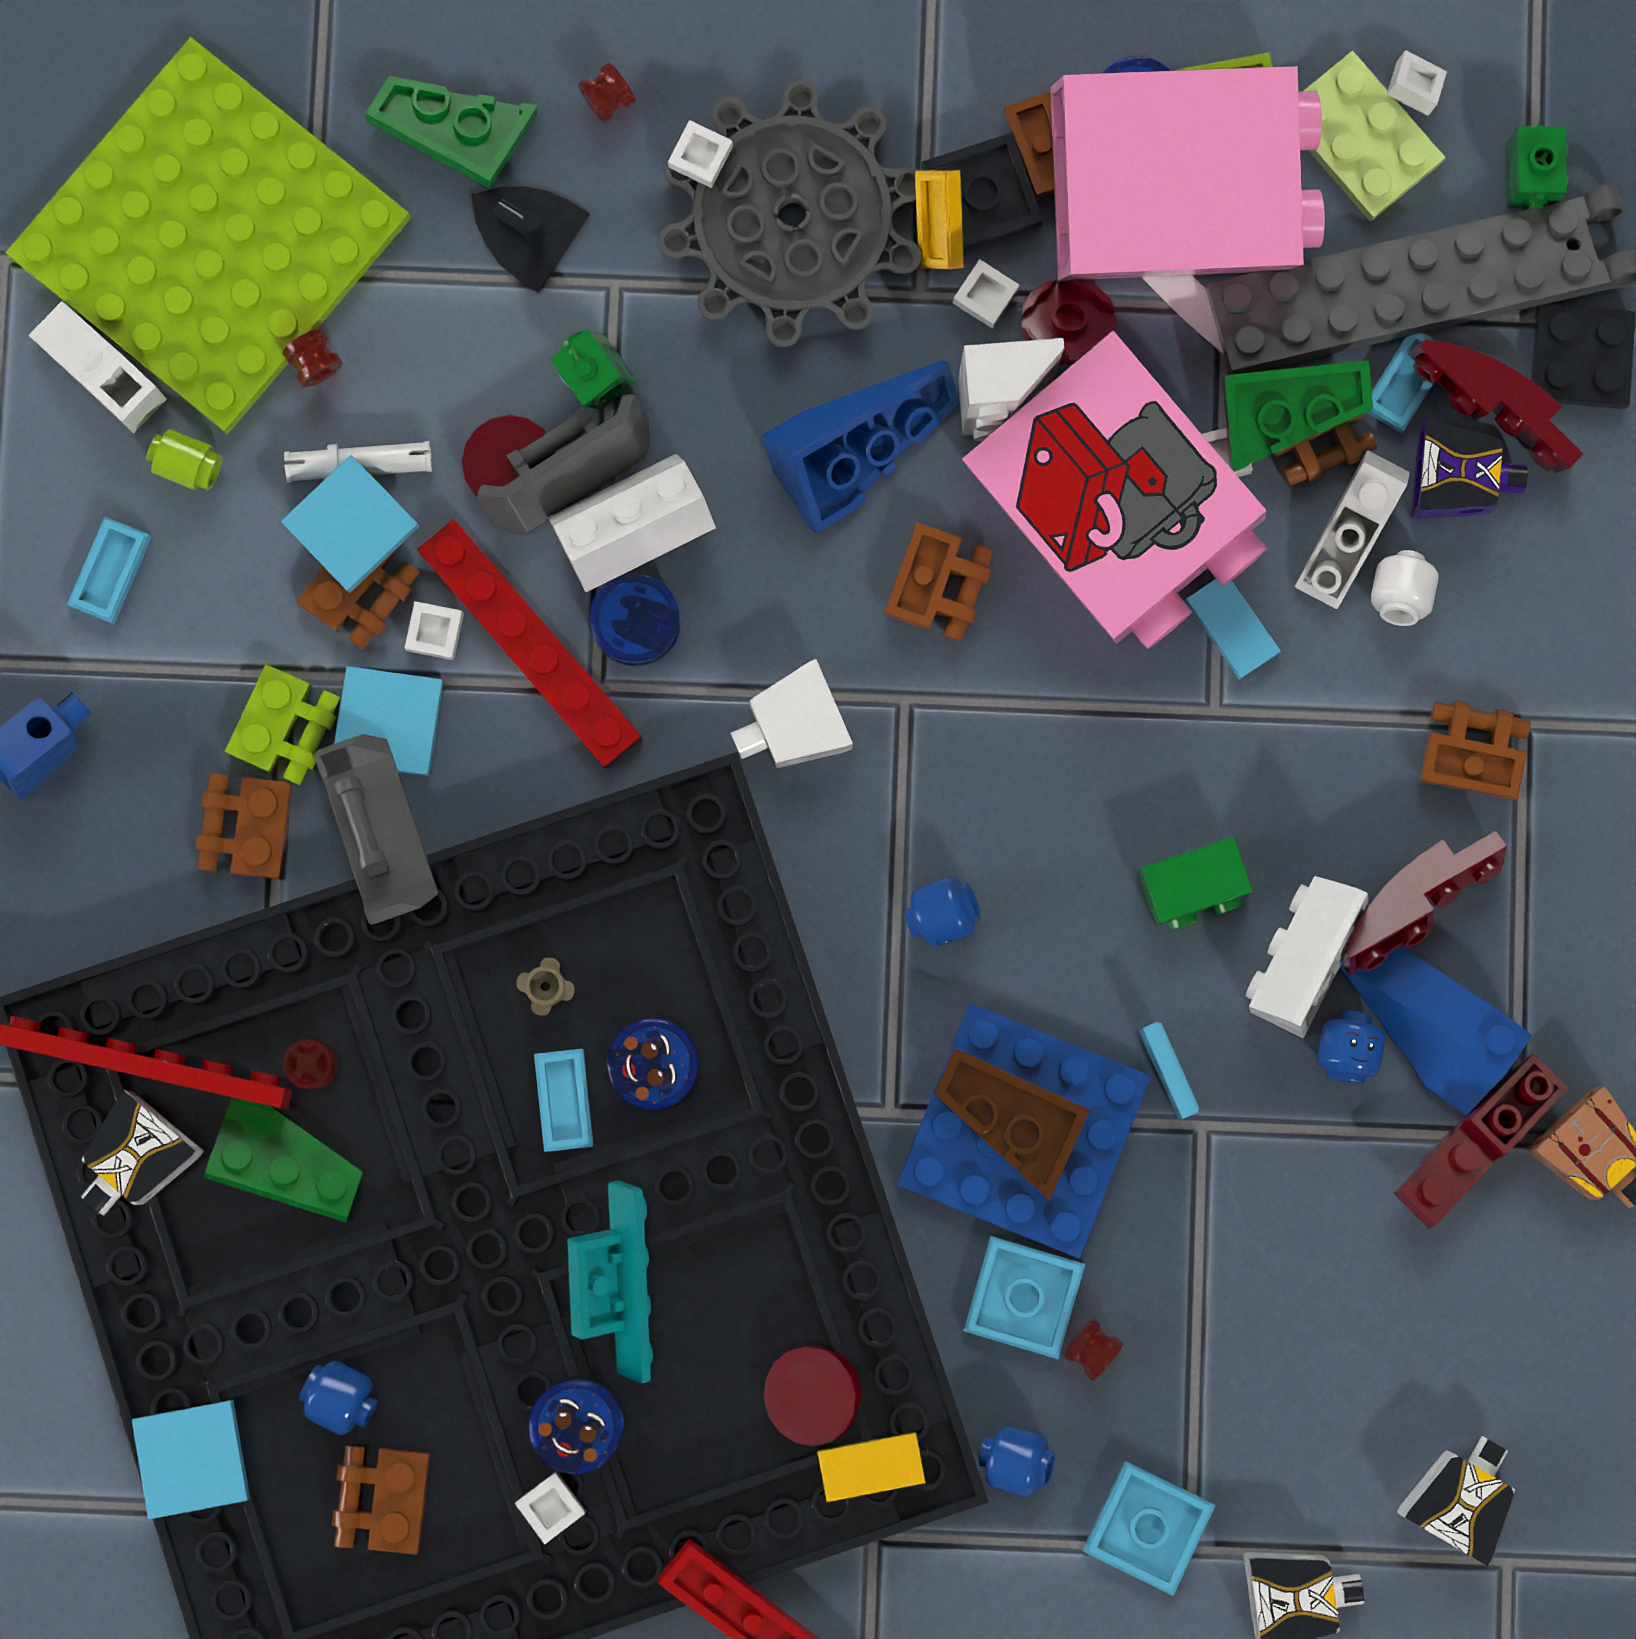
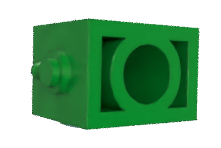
[1506,124,1568,209]
[550,329,638,410]

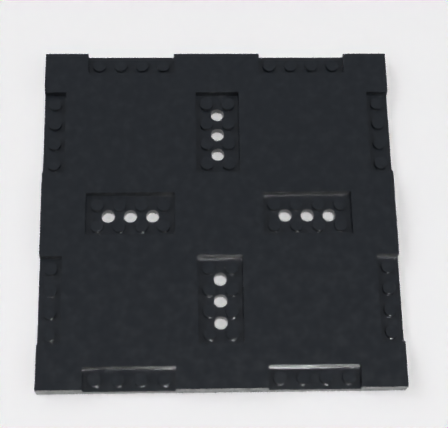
[0,752,989,1639]

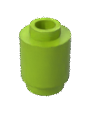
[146,429,223,491]

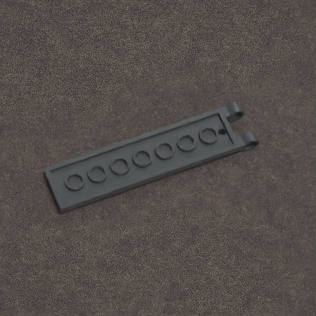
[1206,185,1636,375]

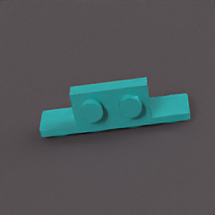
[567,1180,653,1384]

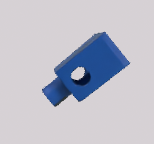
[0,692,91,801]

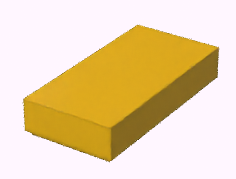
[915,170,964,269]
[818,1432,925,1502]

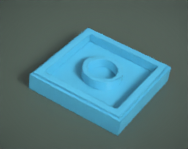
[281,455,420,593]
[334,666,444,777]
[963,1236,1085,1359]
[132,1400,250,1519]
[1082,1460,1216,1596]

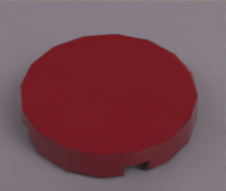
[1021,279,1117,366]
[461,415,556,498]
[764,1344,862,1446]

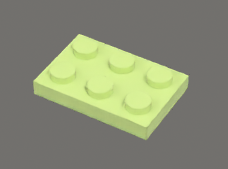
[1304,51,1446,222]

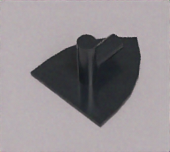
[472,186,590,293]

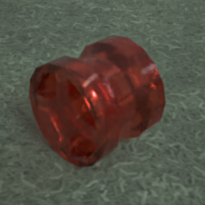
[577,62,636,124]
[282,329,343,388]
[282,1039,338,1090]
[1062,1318,1123,1381]

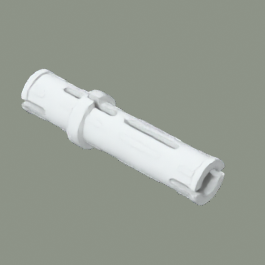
[284,441,432,483]

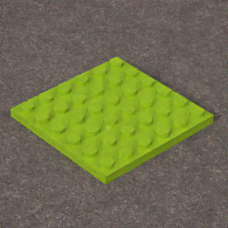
[5,37,411,435]

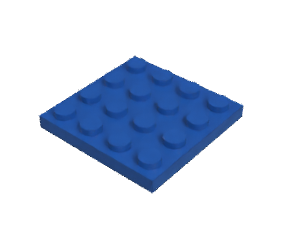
[896,1003,1151,1259]

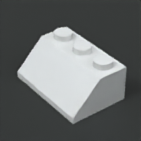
[958,338,1064,442]
[548,454,716,592]
[1245,876,1369,1039]

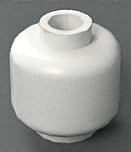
[1371,550,1438,626]

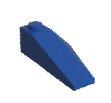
[762,360,960,534]
[1340,946,1533,1116]

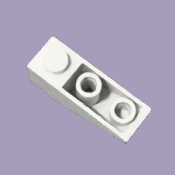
[29,301,167,434]
[1295,450,1410,609]

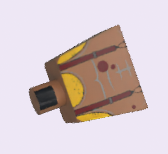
[1526,1086,1636,1208]

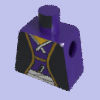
[1411,419,1528,519]

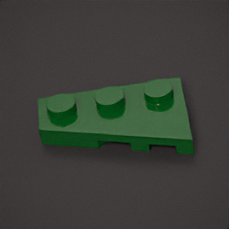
[365,76,538,189]
[1222,360,1373,472]
[204,1097,363,1222]

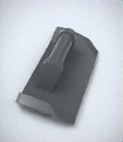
[477,395,650,534]
[315,734,438,924]

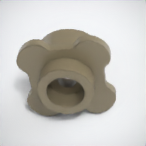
[516,958,575,1016]

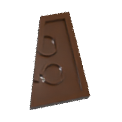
[934,1048,1090,1200]

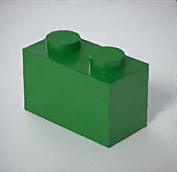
[1137,836,1253,931]

